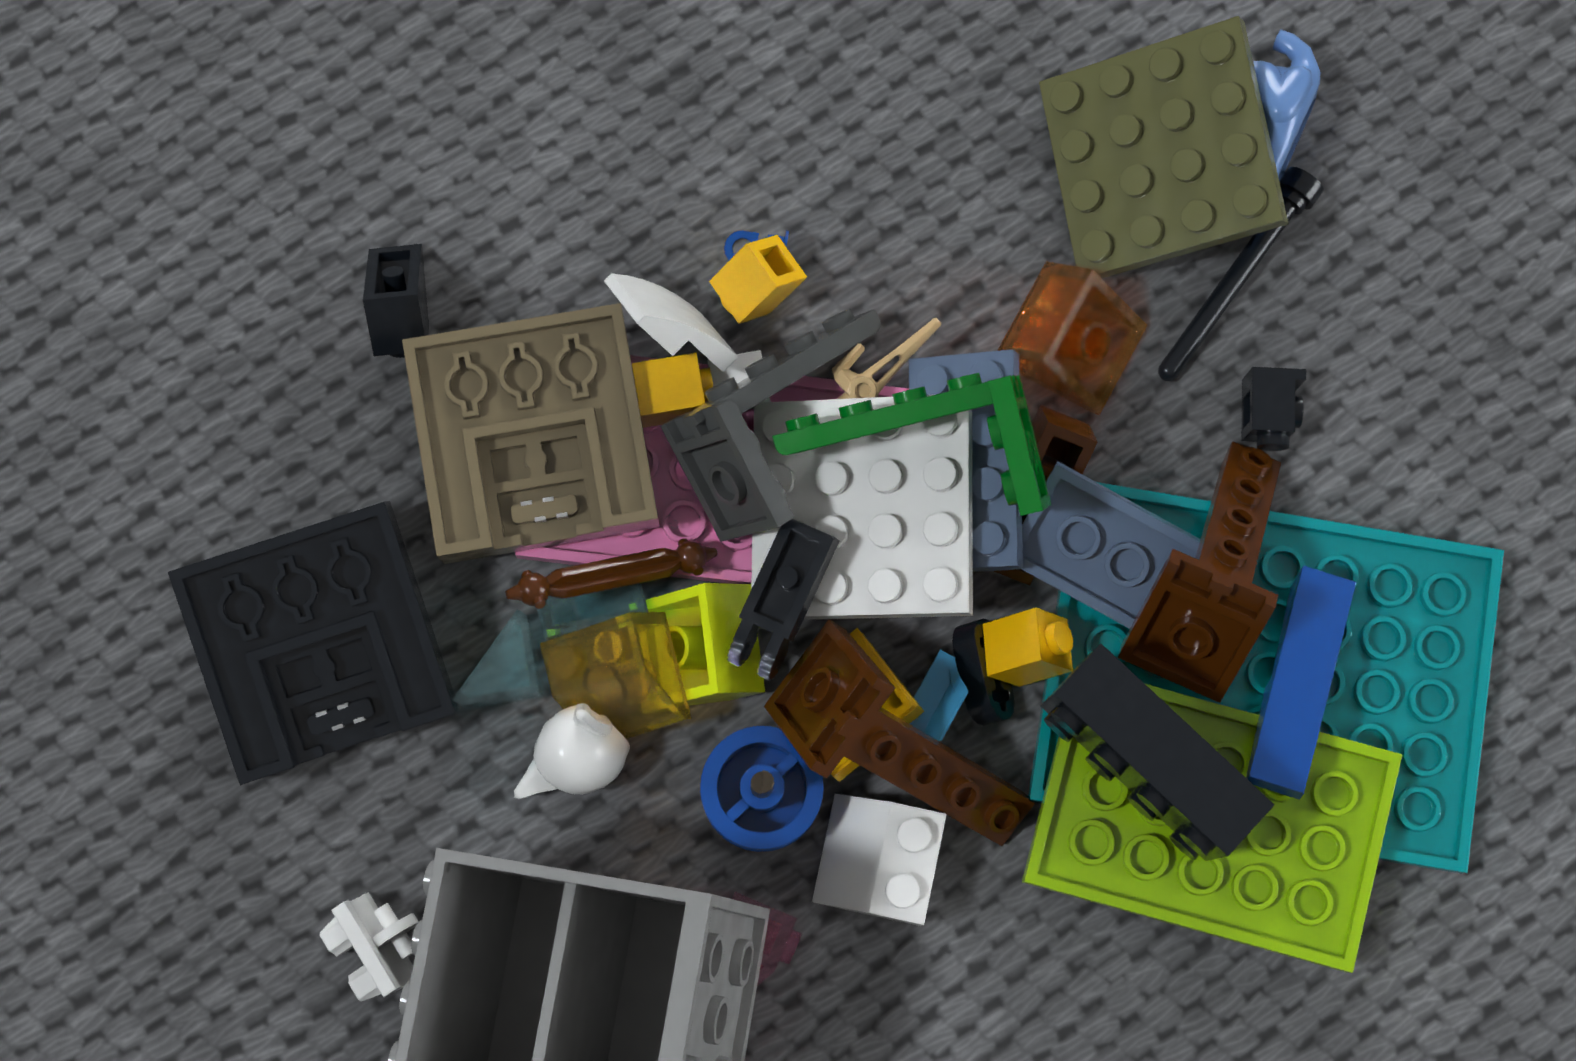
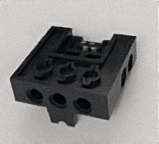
[168,501,459,785]

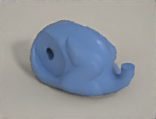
[1253,29,1321,181]

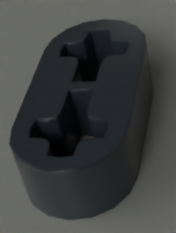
[952,618,1015,726]

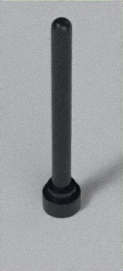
[1158,167,1324,381]

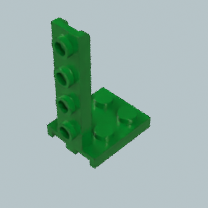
[772,373,1051,516]

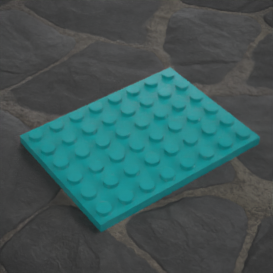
[1028,482,1504,874]

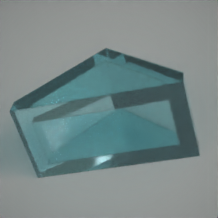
[537,583,650,642]
[453,609,544,711]

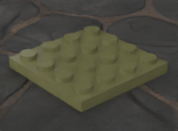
[1039,16,1289,283]

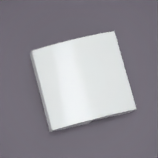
[604,273,738,372]

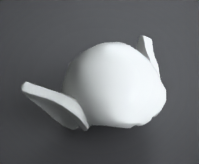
[514,703,630,799]

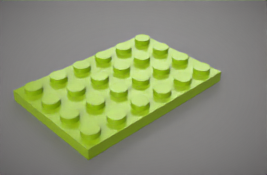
[1022,684,1402,973]

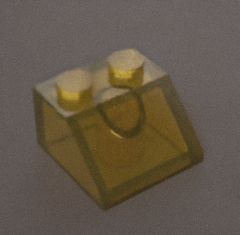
[540,612,692,739]

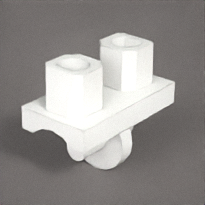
[320,892,419,1002]

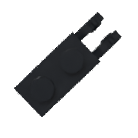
[727,519,840,681]

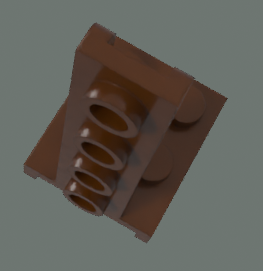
[1117,441,1282,703]
[764,619,1035,846]

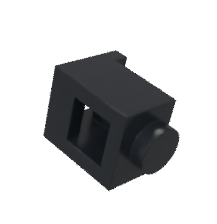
[1241,367,1306,451]

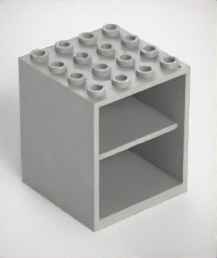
[388,848,770,1061]

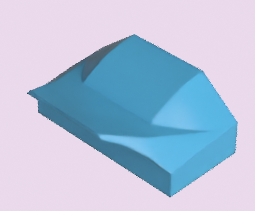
[910,649,969,741]

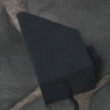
[363,244,429,358]

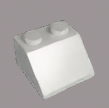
[812,794,947,926]

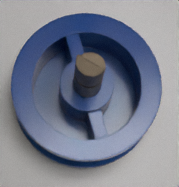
[700,726,824,852]

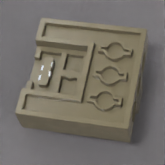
[402,303,660,564]

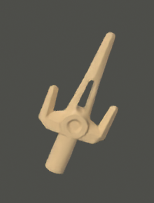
[832,318,941,399]

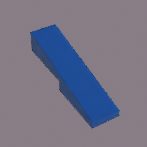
[1246,565,1356,800]

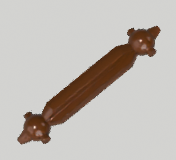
[505,538,718,609]

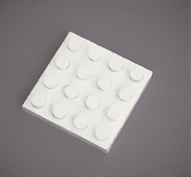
[751,395,973,620]

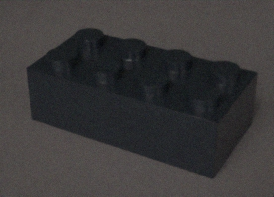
[1040,644,1274,861]

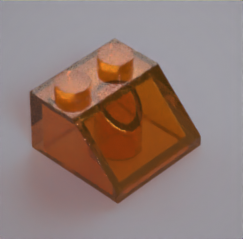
[997,261,1148,415]

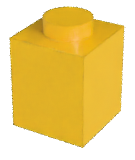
[709,235,807,324]
[632,352,713,428]
[983,607,1073,687]

